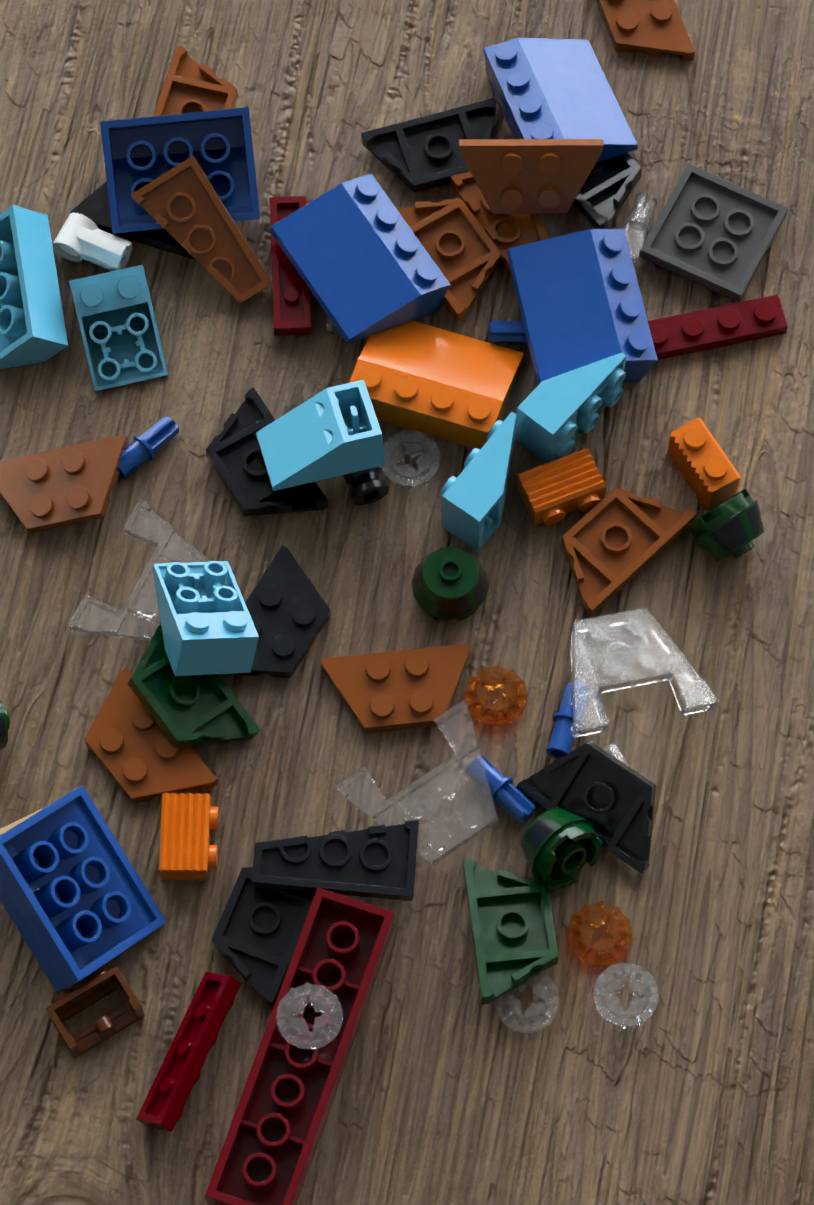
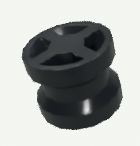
[343,466,389,505]

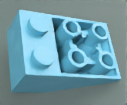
[69,265,168,391]
[515,353,626,463]
[256,380,385,491]
[440,412,516,552]
[152,561,259,676]

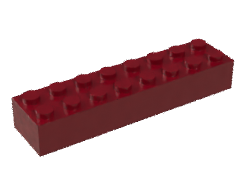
[205,887,395,1205]

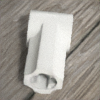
[52,213,133,271]

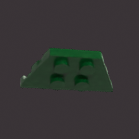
[127,622,260,747]
[463,859,558,1005]

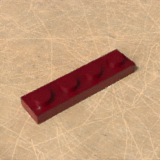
[270,196,312,336]
[648,294,788,360]
[136,972,241,1132]

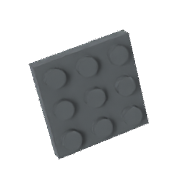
[639,164,788,302]

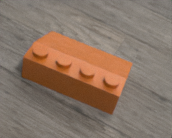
[349,321,524,449]

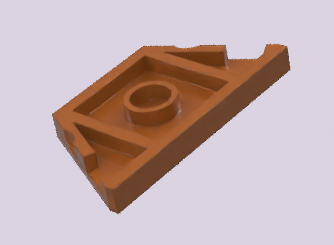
[596,0,695,61]
[153,46,238,116]
[459,139,604,214]
[397,198,501,321]
[0,434,129,533]
[561,487,696,616]
[321,643,471,733]
[85,667,218,803]

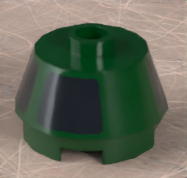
[687,489,765,561]
[412,546,489,621]
[521,808,602,889]

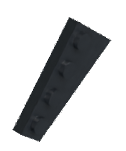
[251,819,419,901]

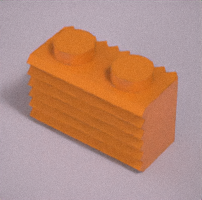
[667,418,741,511]
[516,448,606,526]
[159,793,219,881]

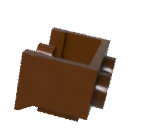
[46,966,145,1059]

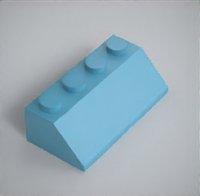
[0,205,68,369]

